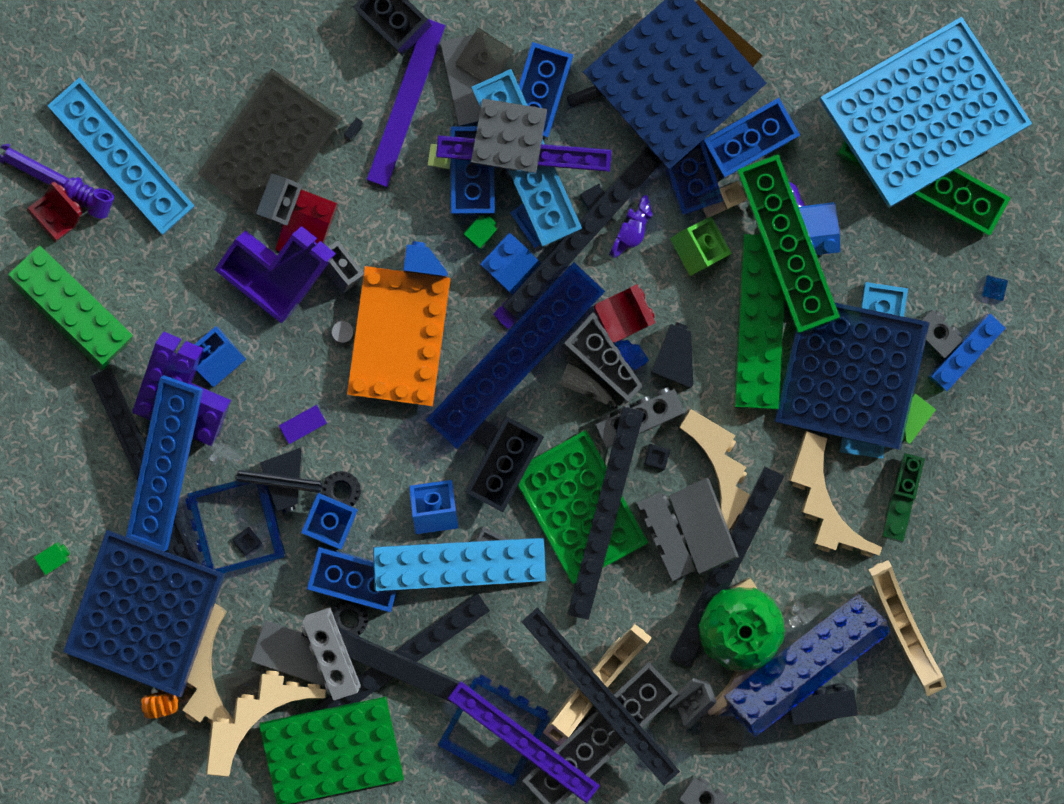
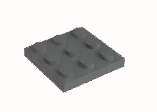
[471,98,547,174]

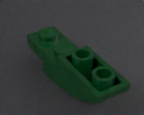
[881,453,925,543]

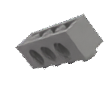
[302,608,361,701]

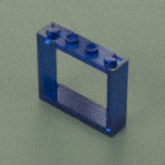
[185,481,286,573]
[438,674,551,786]

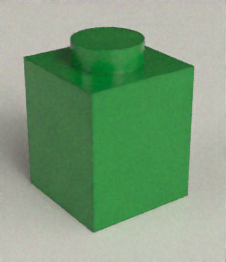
[464,215,497,249]
[34,542,70,575]

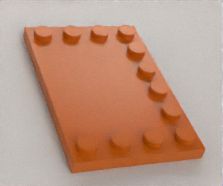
[347,266,451,406]

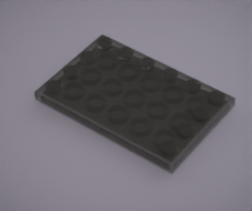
[198,69,343,224]

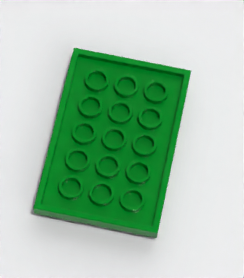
[518,430,648,584]
[259,696,404,804]

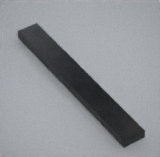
[301,627,468,704]

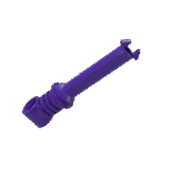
[0,144,114,219]

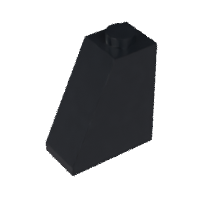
[651,322,693,388]
[259,447,303,513]

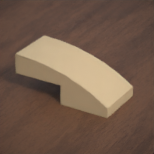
[698,180,747,218]

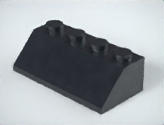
[464,415,544,512]

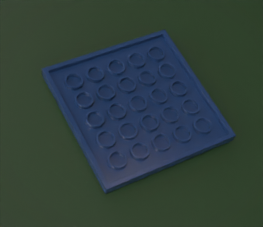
[583,0,767,170]
[775,303,930,450]
[63,530,225,697]

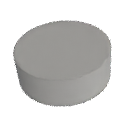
[332,321,354,343]

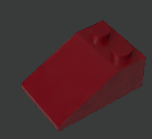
[275,189,338,251]

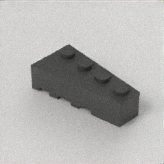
[562,312,642,404]
[635,491,696,581]

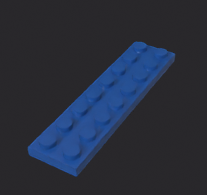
[126,376,203,551]

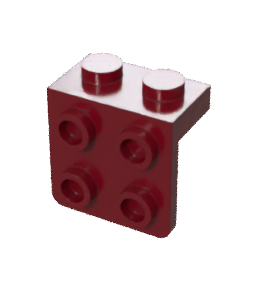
[27,182,82,243]
[594,284,656,343]

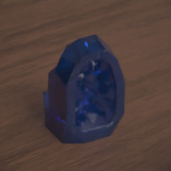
[614,340,649,371]

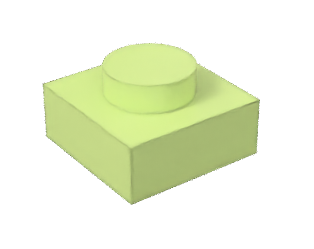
[428,144,451,169]

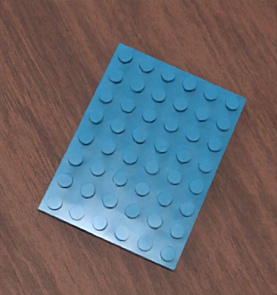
[819,17,1032,208]

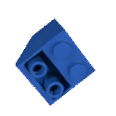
[194,326,246,387]

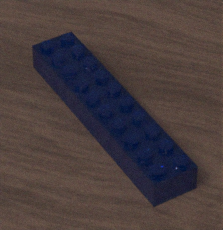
[426,262,605,449]

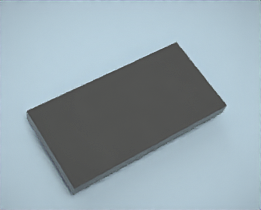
[440,33,492,126]
[670,478,739,575]
[251,620,338,686]

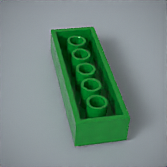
[8,245,133,370]

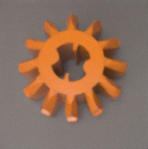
[141,691,178,719]

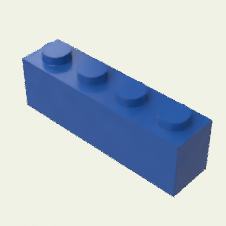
[928,314,1006,391]

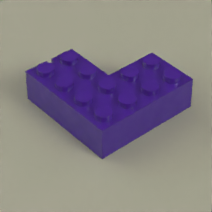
[214,226,336,323]
[132,331,231,446]

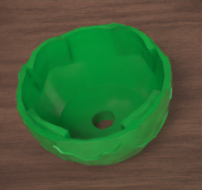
[699,587,785,672]

